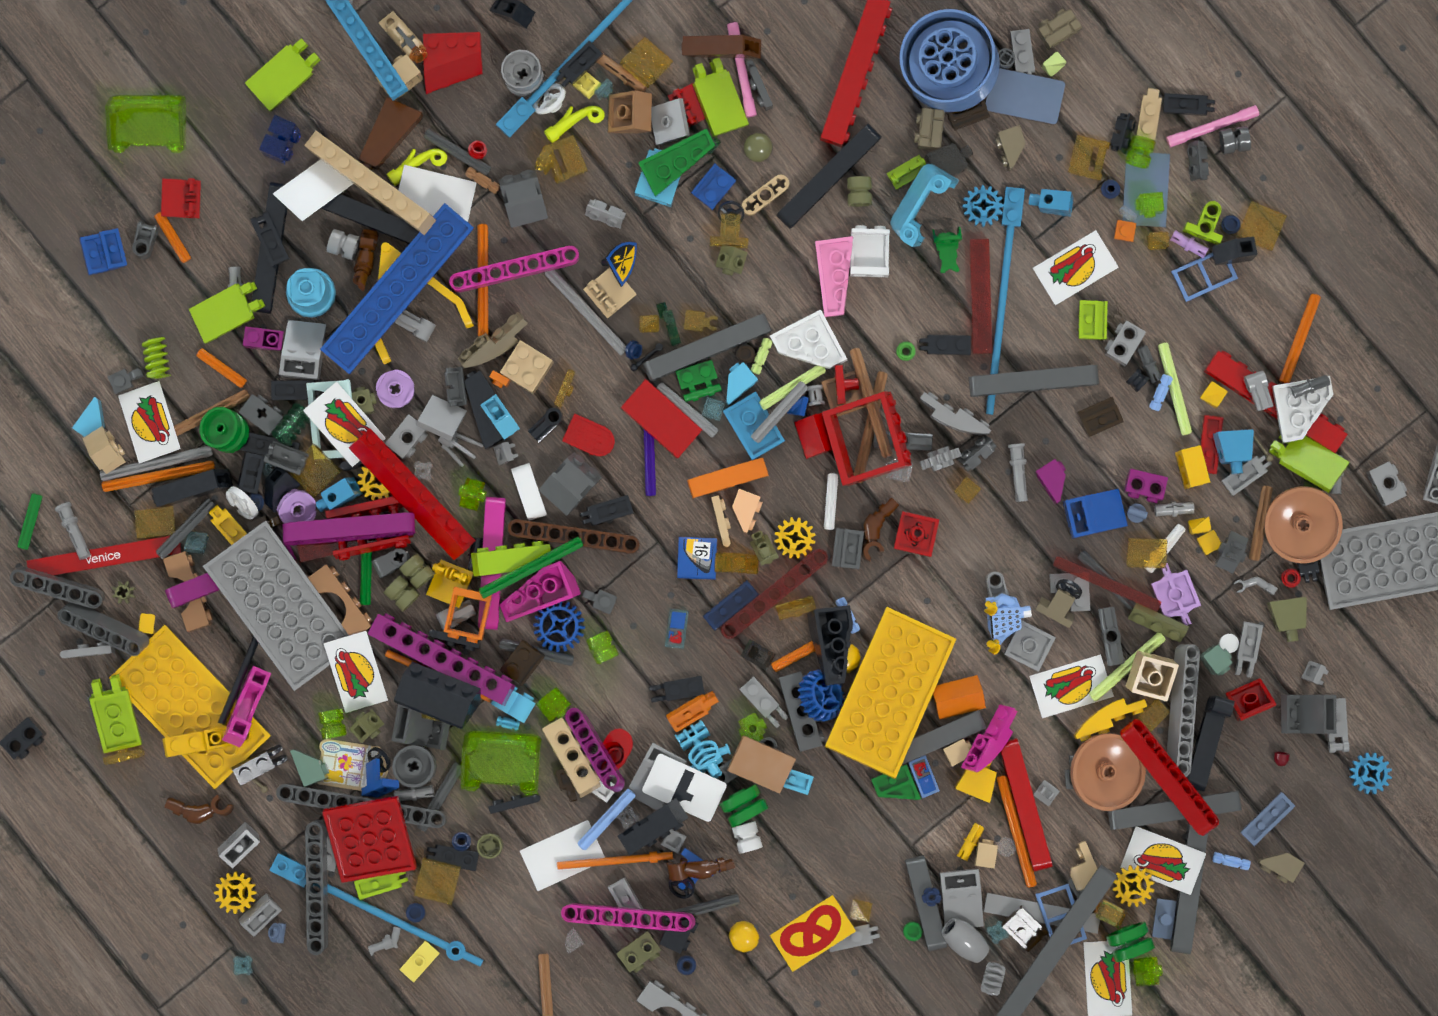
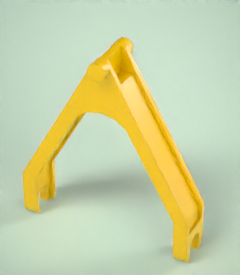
[375,242,474,365]

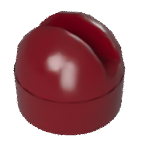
[1274,752,1290,766]

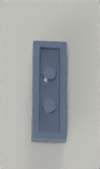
[1240,792,1295,846]

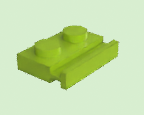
[1078,300,1108,340]

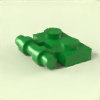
[676,360,722,402]

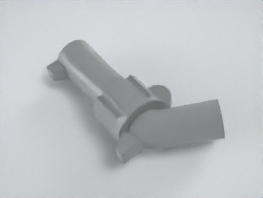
[368,927,401,956]

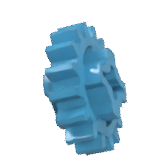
[962,185,1004,227]
[1349,753,1392,794]

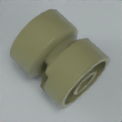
[847,176,872,207]
[399,553,436,590]
[384,575,420,612]
[477,833,503,859]

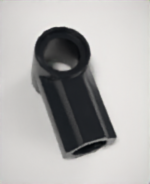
[528,408,564,443]

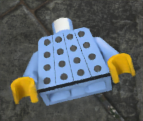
[984,593,1032,654]

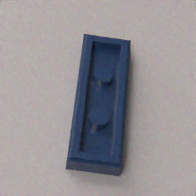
[703,580,759,631]

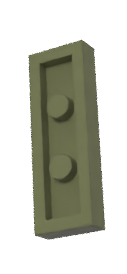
[1128,603,1189,643]

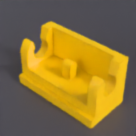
[1175,445,1210,489]

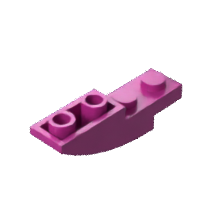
[961,705,1018,772]

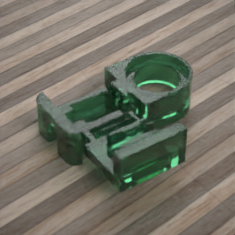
[656,302,681,346]

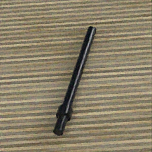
[218,635,259,725]

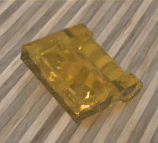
[542,135,588,184]
[1067,135,1110,180]

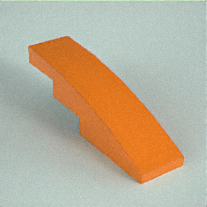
[687,457,769,499]

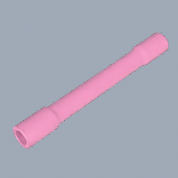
[727,22,757,118]
[1166,105,1259,148]

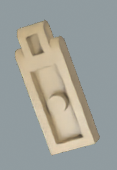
[1136,88,1162,141]
[711,495,731,548]

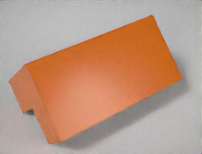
[932,675,986,720]

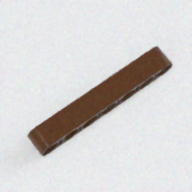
[508,519,640,554]

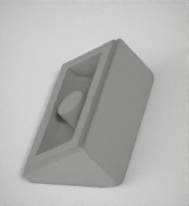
[239,894,282,937]

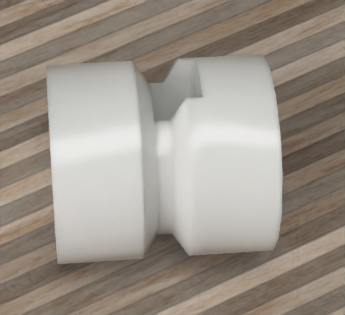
[732,821,763,854]

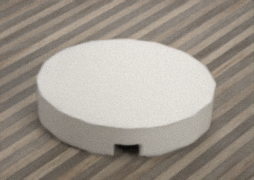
[226,487,259,519]

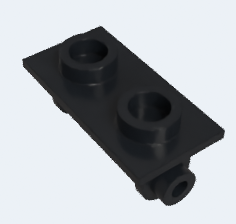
[1110,113,1136,155]

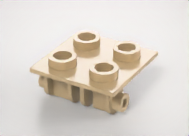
[583,268,637,319]

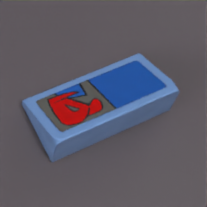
[908,755,940,798]

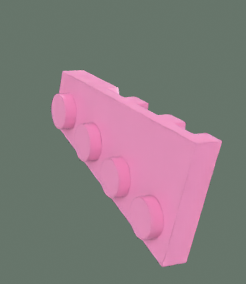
[815,236,854,318]

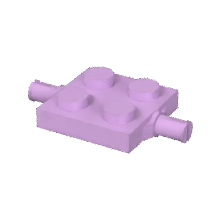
[1151,563,1201,625]

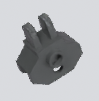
[1214,531,1248,574]

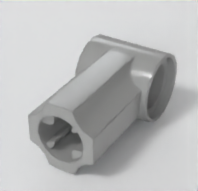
[395,310,436,342]
[1244,370,1273,412]
[435,600,477,632]

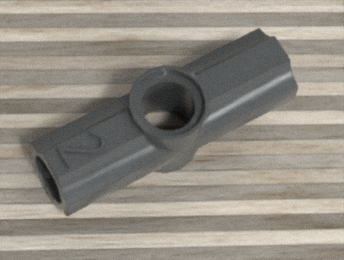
[874,431,933,451]
[1097,607,1124,666]

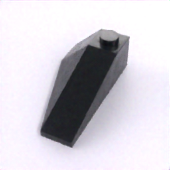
[807,605,853,686]

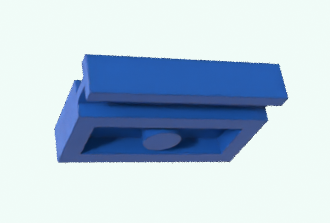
[691,163,736,211]

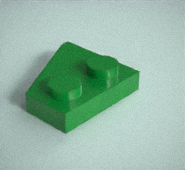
[871,764,921,800]

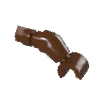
[353,229,379,291]
[861,498,899,562]
[164,794,234,824]
[667,857,736,881]

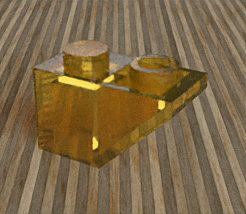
[715,553,759,574]

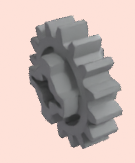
[920,446,961,472]

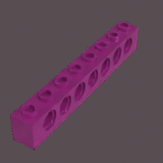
[368,613,515,706]

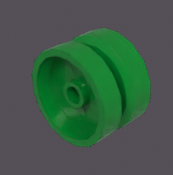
[199,407,249,453]
[719,784,769,828]
[1105,921,1155,962]

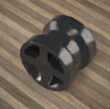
[1126,368,1150,392]

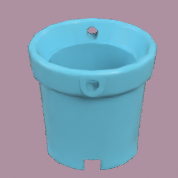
[286,268,336,318]

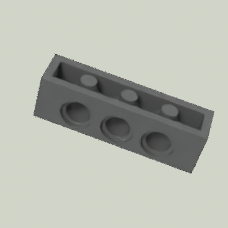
[779,671,825,752]

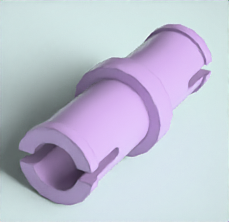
[1170,230,1209,258]

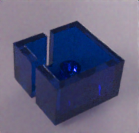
[259,115,301,165]

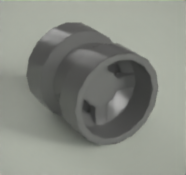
[998,48,1015,70]

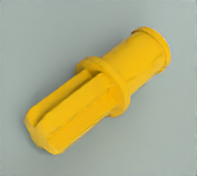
[956,823,984,861]

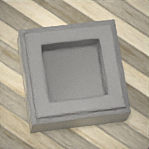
[661,829,687,853]

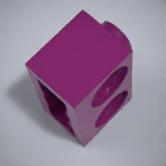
[1124,469,1168,503]

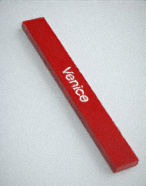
[27,536,182,579]

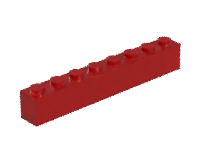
[820,0,893,148]
[1203,350,1348,453]
[349,428,476,560]

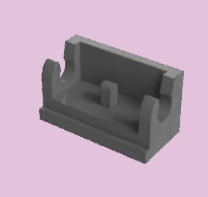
[264,441,310,475]

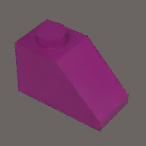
[1034,459,1066,504]

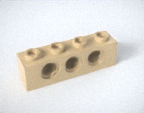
[542,718,601,798]

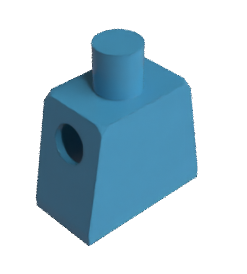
[1029,189,1074,217]
[1213,429,1254,474]
[316,477,363,512]

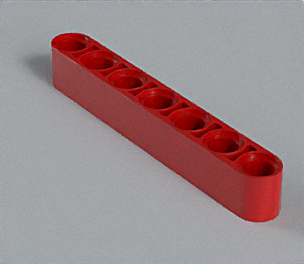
[1120,719,1219,836]
[1000,738,1052,872]

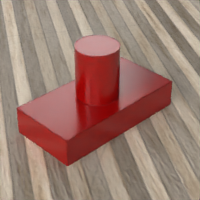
[834,365,859,406]

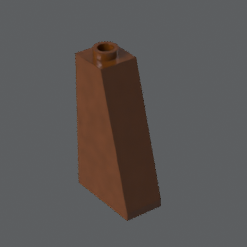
[681,35,761,59]
[359,97,423,170]

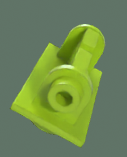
[886,155,926,190]

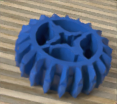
[533,601,585,652]
[797,669,845,722]

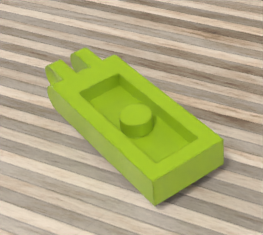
[354,872,409,900]

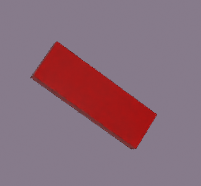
[1200,415,1224,475]

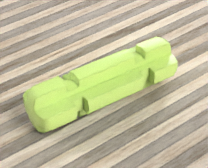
[751,338,773,375]

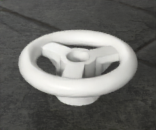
[533,83,566,114]

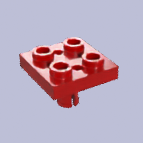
[894,511,940,557]

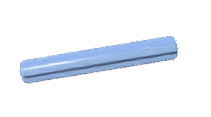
[577,789,636,850]

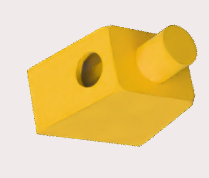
[954,762,997,803]

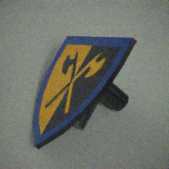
[601,242,637,287]

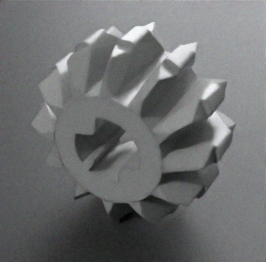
[981,962,1006,996]

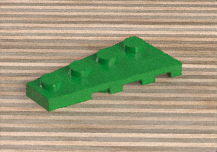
[638,129,715,197]

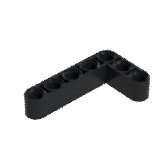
[1186,695,1235,792]

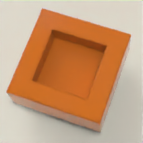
[1114,220,1136,242]
[489,370,511,388]

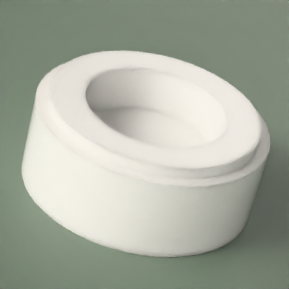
[1219,634,1239,653]

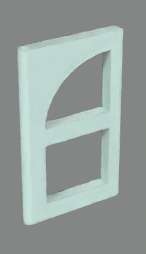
[306,379,352,459]

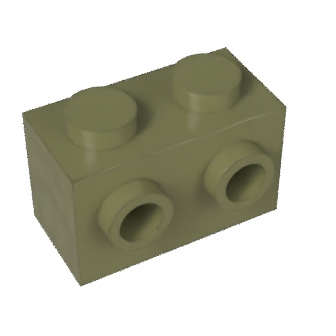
[616,930,661,973]

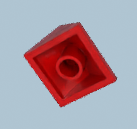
[794,413,832,459]
[1225,678,1276,721]

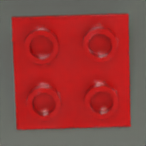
[667,83,706,128]
[161,178,201,219]

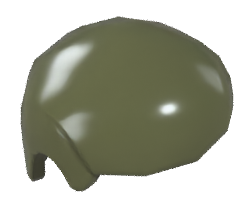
[744,132,773,162]

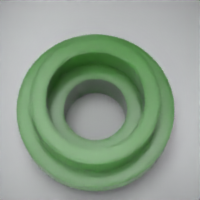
[896,342,915,361]

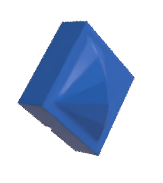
[787,396,809,416]

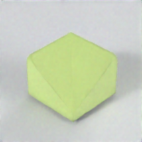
[1041,52,1066,77]

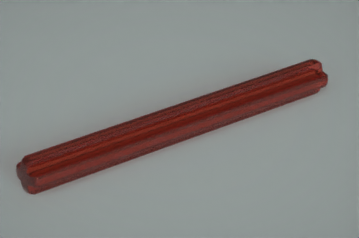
[1053,556,1161,611]

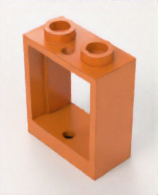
[444,587,493,643]

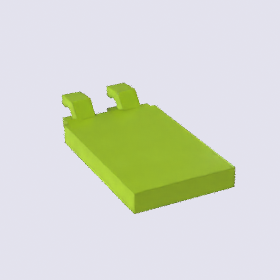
[245,38,321,112]
[692,58,749,137]
[189,282,265,344]
[1269,433,1349,493]
[89,674,142,753]

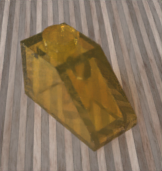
[1094,900,1128,929]

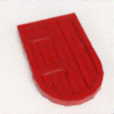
[562,413,615,457]

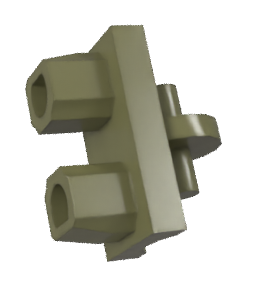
[750,531,779,566]

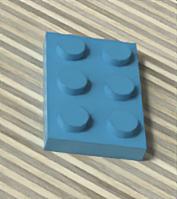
[723,392,785,460]

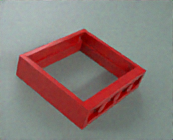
[822,391,912,486]

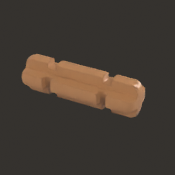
[465,167,500,194]

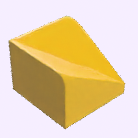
[1200,381,1228,409]
[1188,516,1211,535]
[139,613,156,634]

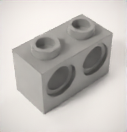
[1104,320,1146,367]

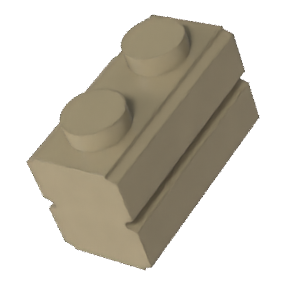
[1036,9,1082,50]
[914,108,945,151]

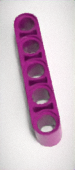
[565,708,625,792]

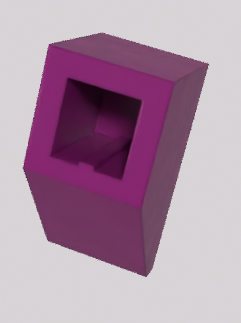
[243,326,284,351]

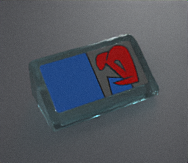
[665,609,689,649]

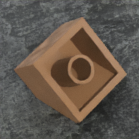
[608,90,652,134]

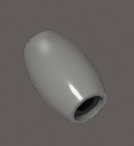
[941,918,989,963]

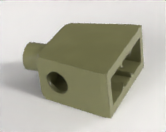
[1267,597,1307,642]

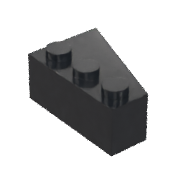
[618,798,689,855]

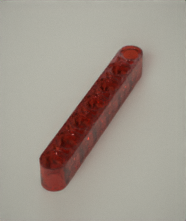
[721,549,828,639]

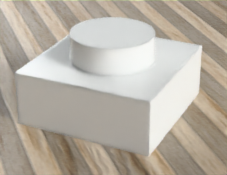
[592,781,615,803]

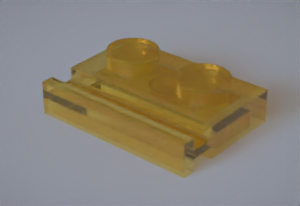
[134,506,176,539]
[1127,538,1168,568]

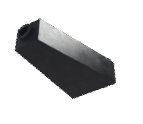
[464,370,518,450]
[152,469,233,507]

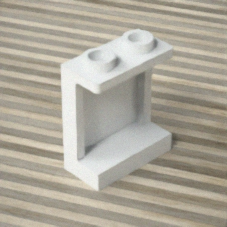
[850,225,890,278]

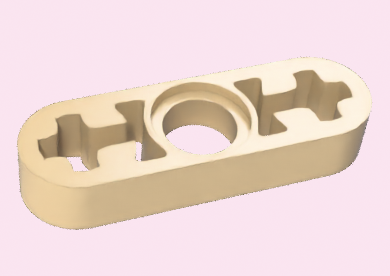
[742,175,789,216]

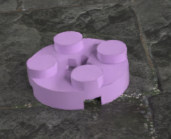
[376,370,415,408]
[277,489,316,523]

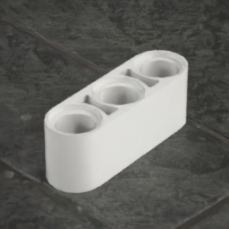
[511,463,547,521]

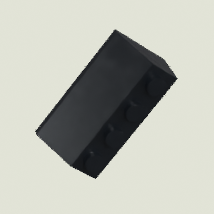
[394,661,481,729]

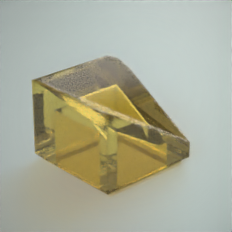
[1147,232,1169,250]
[640,315,659,333]
[954,476,981,504]
[849,899,873,922]

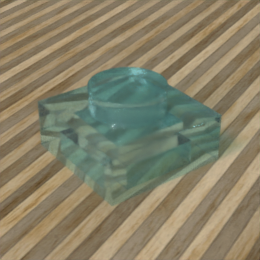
[594,78,613,100]
[702,397,725,421]
[184,532,209,554]

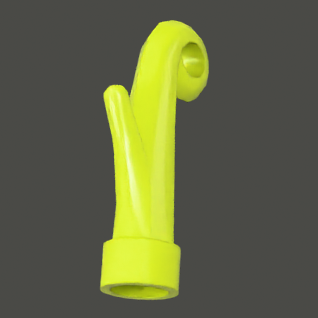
[544,106,605,144]
[386,148,447,186]

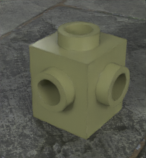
[715,245,748,276]
[352,387,377,415]
[349,710,384,743]

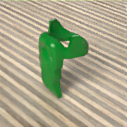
[932,227,962,273]

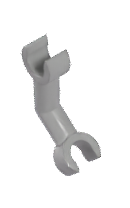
[1233,576,1278,596]

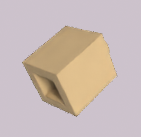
[942,738,972,766]
[974,839,998,869]

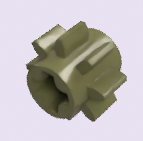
[112,581,136,604]

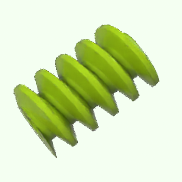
[142,337,171,379]

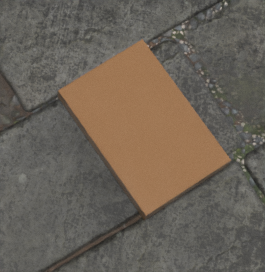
[727,735,796,794]

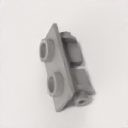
[585,199,626,229]

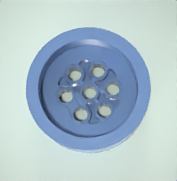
[900,9,1000,112]

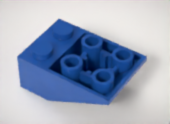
[1063,489,1128,539]

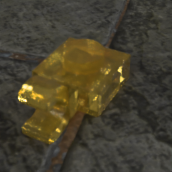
[535,144,553,175]

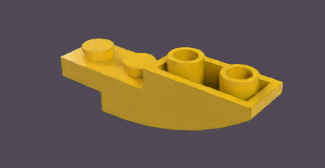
[1074,698,1147,741]
[163,727,232,758]

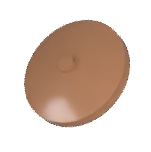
[1264,486,1343,563]
[1070,733,1146,811]

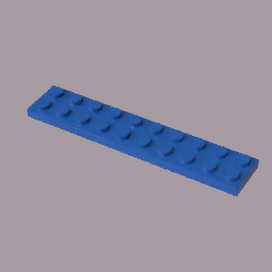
[320,203,474,374]

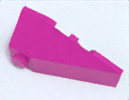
[500,561,581,622]

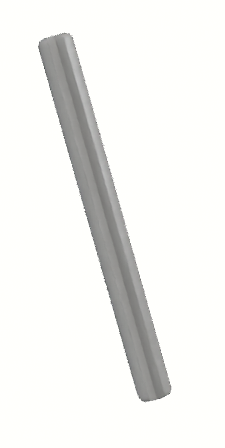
[545,270,626,355]
[100,446,213,481]

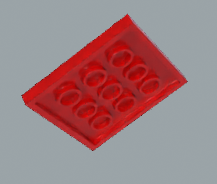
[322,796,417,883]

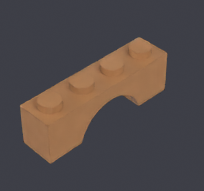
[163,551,213,632]
[308,564,373,636]

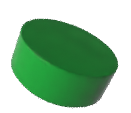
[903,921,923,941]

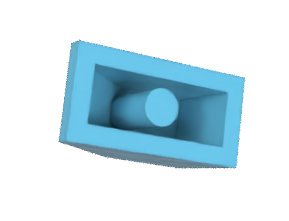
[726,362,758,406]
[481,394,520,439]
[72,397,105,437]

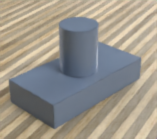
[1151,898,1177,940]

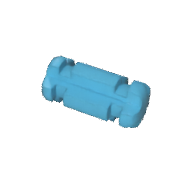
[496,716,520,731]

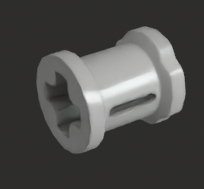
[807,385,825,407]

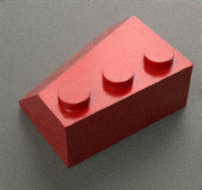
[423,32,483,95]

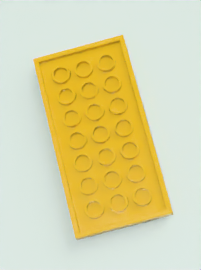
[824,607,956,779]
[109,625,271,789]

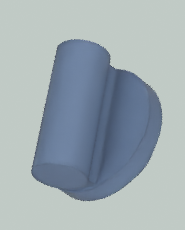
[1127,504,1148,523]
[268,923,286,943]

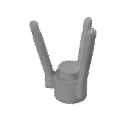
[438,432,483,467]

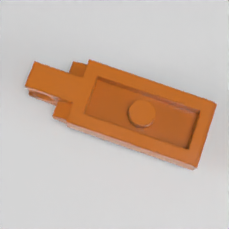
[666,691,719,732]

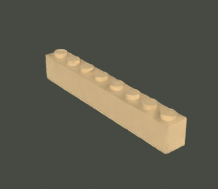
[304,131,436,236]

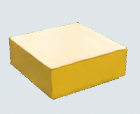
[1196,530,1221,556]

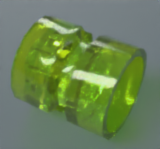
[1125,135,1156,169]
[586,630,619,665]
[318,709,347,740]

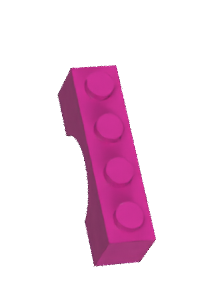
[222,666,271,748]

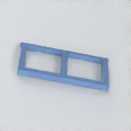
[1171,253,1238,302]
[1035,884,1087,945]

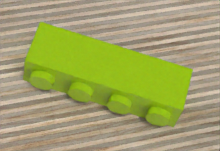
[471,541,552,576]

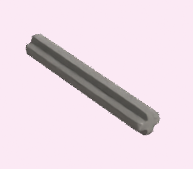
[751,381,808,443]
[656,382,718,437]

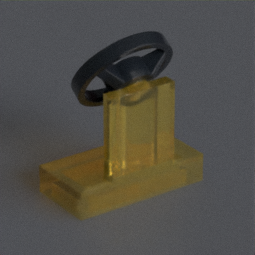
[710,201,749,248]

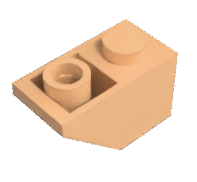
[732,489,763,534]

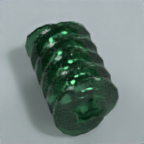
[271,403,310,446]

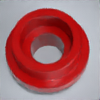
[468,141,487,159]
[1281,568,1301,588]

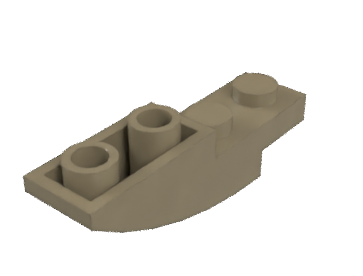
[458,311,528,368]

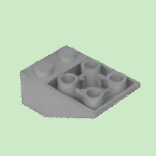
[279,320,326,381]
[628,743,686,810]
[939,868,984,927]

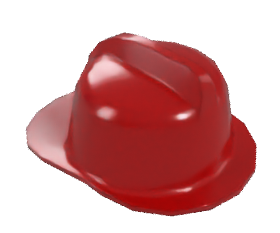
[601,729,633,770]

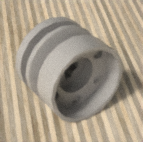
[501,50,544,97]

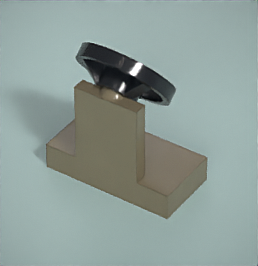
[1035,579,1082,628]

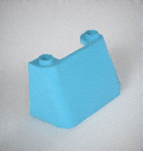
[890,164,959,247]

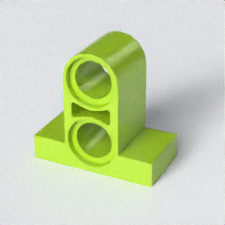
[1182,201,1223,245]

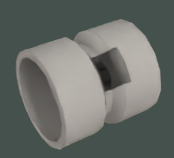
[327,229,360,260]

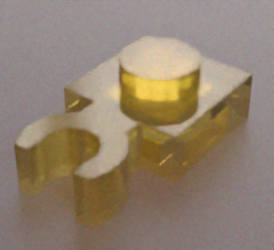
[684,310,718,332]

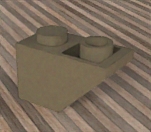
[995,125,1026,171]
[1257,852,1305,884]

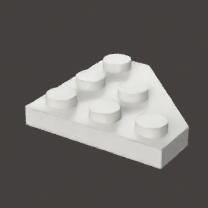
[770,310,847,369]
[1272,376,1333,443]

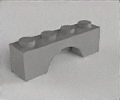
[636,980,708,1016]

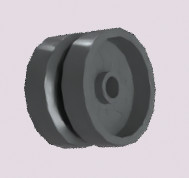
[392,745,437,788]

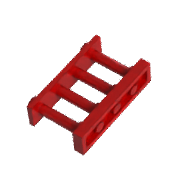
[325,496,411,561]

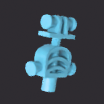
[674,719,731,778]

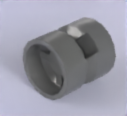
[1219,126,1251,155]

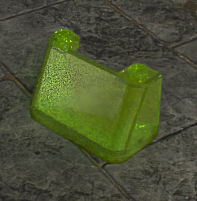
[105,95,186,153]
[461,731,542,795]

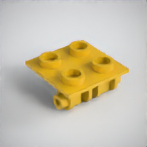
[426,560,473,608]

